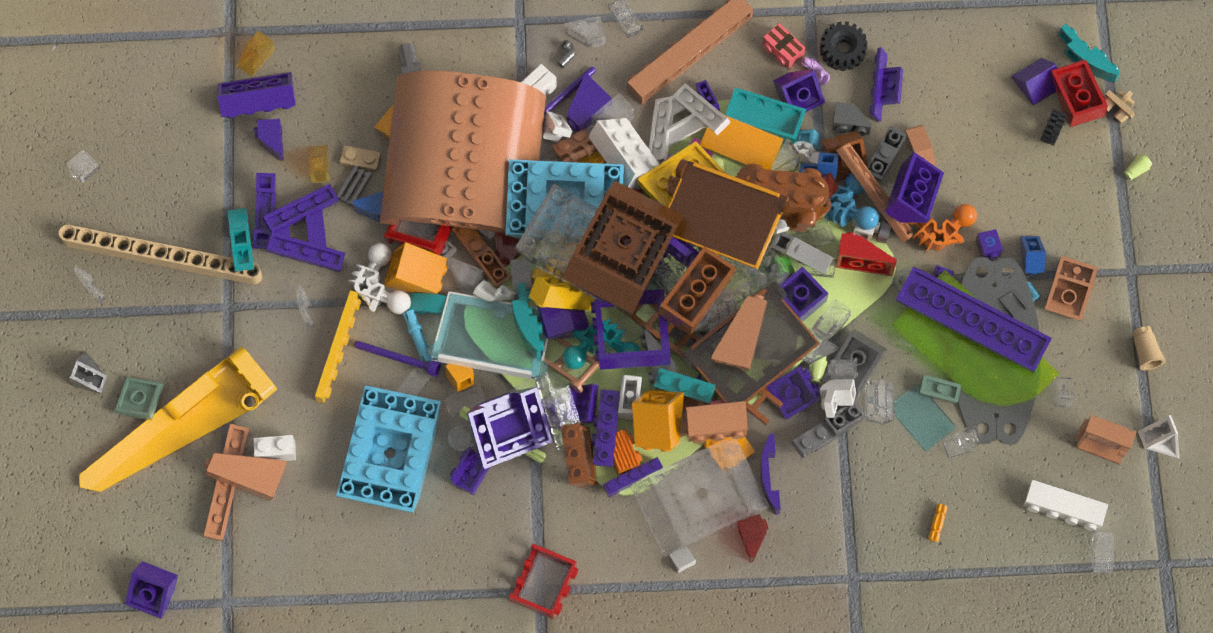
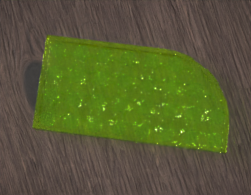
[892,270,1060,406]

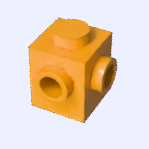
[445,364,474,393]

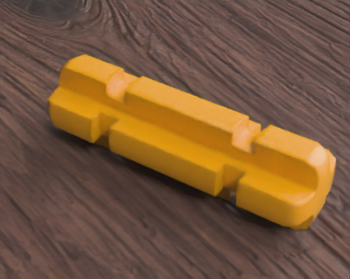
[928,504,947,542]

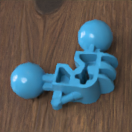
[825,173,879,230]

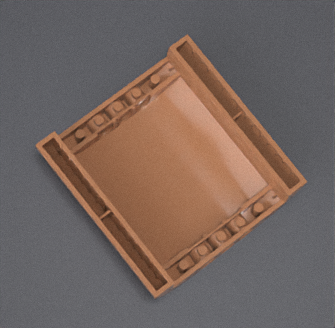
[380,71,546,241]

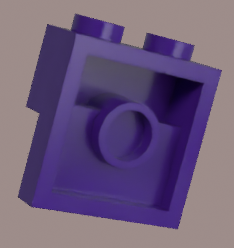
[767,366,821,420]

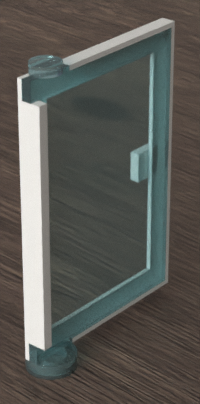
[428,291,549,381]

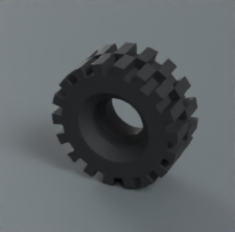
[820,21,867,71]

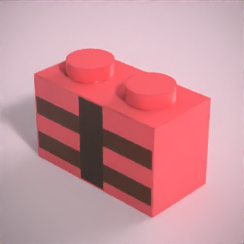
[762,23,805,69]

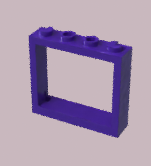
[591,289,670,370]

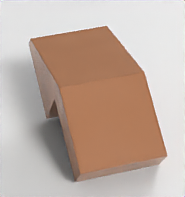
[905,125,936,166]

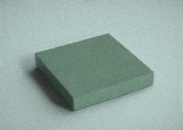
[114,377,164,420]

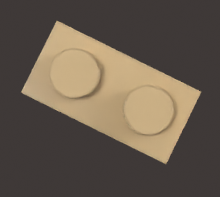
[340,145,381,172]

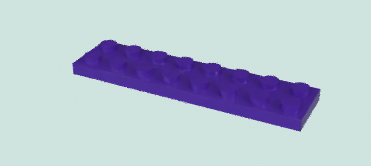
[895,266,1052,373]

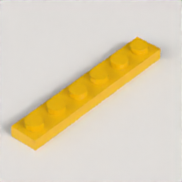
[315,290,361,404]

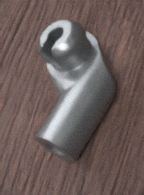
[557,40,575,68]

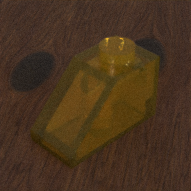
[237,31,275,77]
[308,145,331,183]

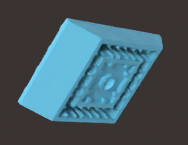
[506,160,624,242]
[336,385,441,513]

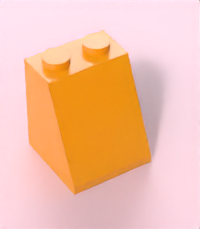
[383,243,447,294]
[632,390,684,452]

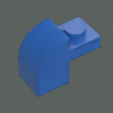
[799,152,839,186]

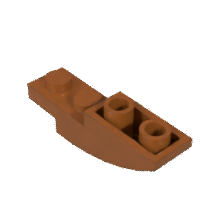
[452,227,512,288]

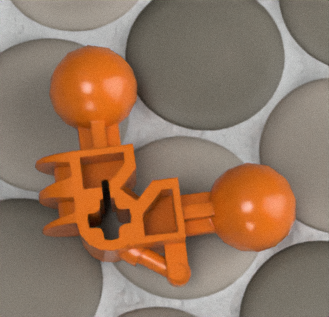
[908,204,977,252]

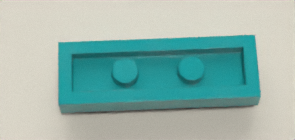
[654,368,716,404]

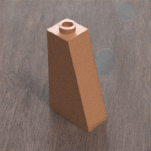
[711,294,767,371]
[204,453,287,501]

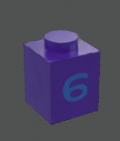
[976,229,1003,261]

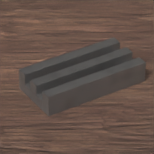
[337,166,372,207]

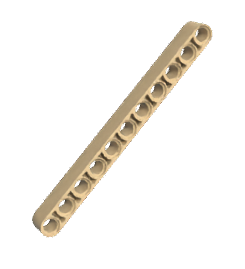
[59,225,263,285]

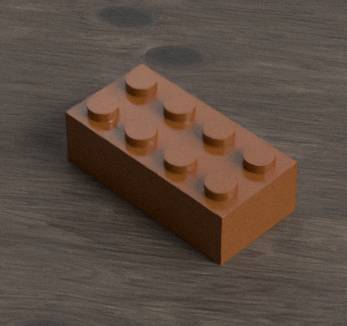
[658,247,736,335]

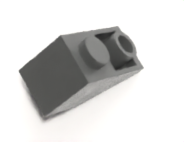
[832,102,871,135]

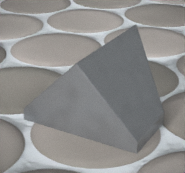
[68,352,107,393]

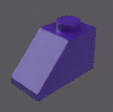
[254,118,284,160]

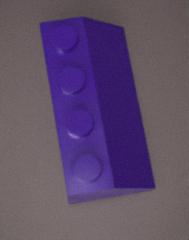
[217,72,296,118]
[885,152,944,223]

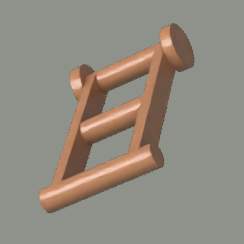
[526,338,600,393]

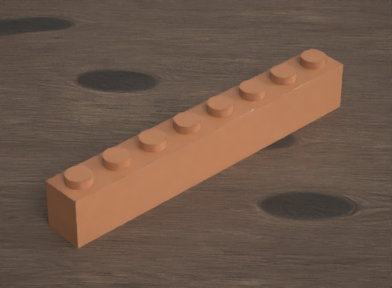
[627,0,753,105]

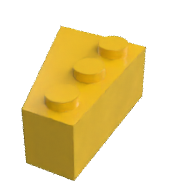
[529,273,594,311]

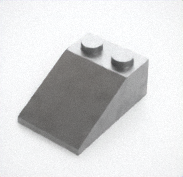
[822,329,888,401]

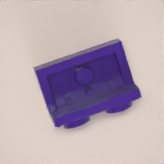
[563,383,599,425]
[450,447,490,496]

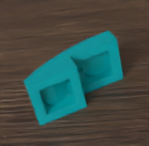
[407,293,447,316]

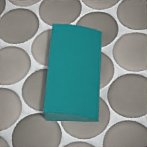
[725,87,806,147]

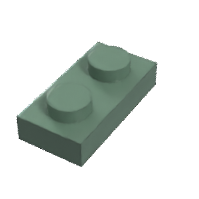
[919,375,962,404]

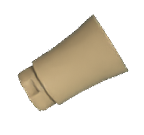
[1133,326,1166,371]

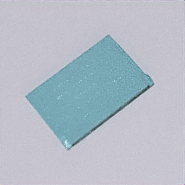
[888,383,957,451]

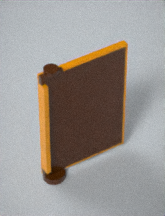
[668,159,790,270]

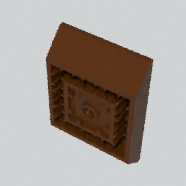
[562,181,684,315]

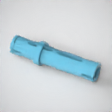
[403,310,432,362]

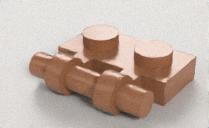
[552,129,597,162]

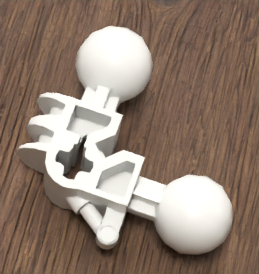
[348,243,411,314]

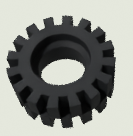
[1040,109,1067,146]

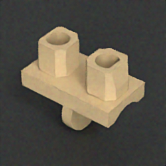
[1105,90,1135,124]

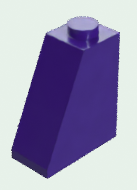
[567,74,612,132]

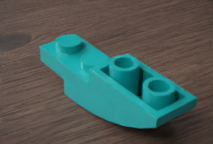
[1058,23,1120,83]
[227,208,254,272]
[512,282,544,359]

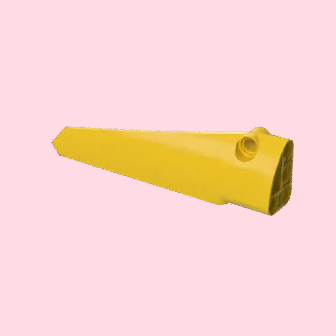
[79,346,277,492]

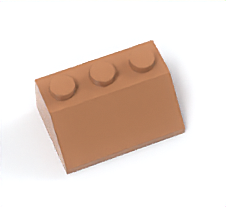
[685,401,748,443]

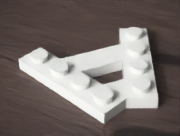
[649,83,731,164]

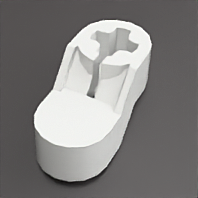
[792,141,820,164]

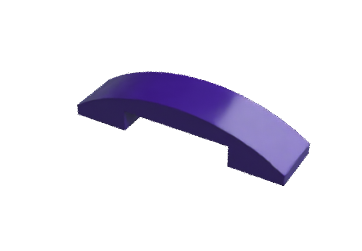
[253,173,276,249]
[760,434,781,515]

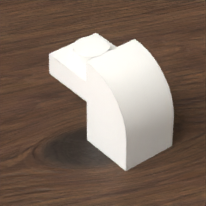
[820,378,856,418]

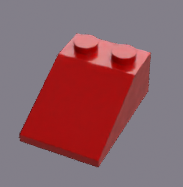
[1051,60,1108,127]
[836,232,897,276]

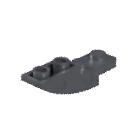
[791,401,866,459]

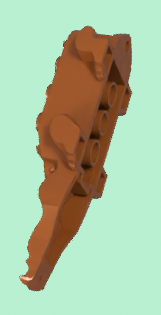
[667,164,831,232]

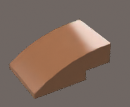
[1044,256,1098,321]

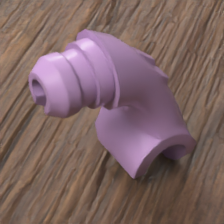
[801,57,830,85]

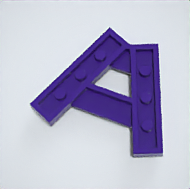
[263,184,345,272]

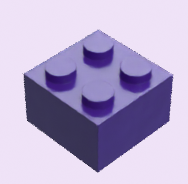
[775,266,829,322]

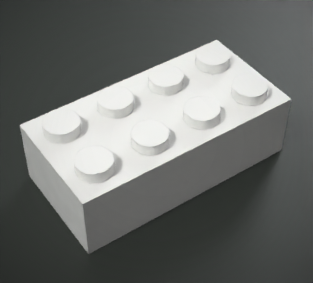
[588,118,659,189]

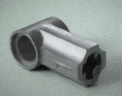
[398,43,421,74]

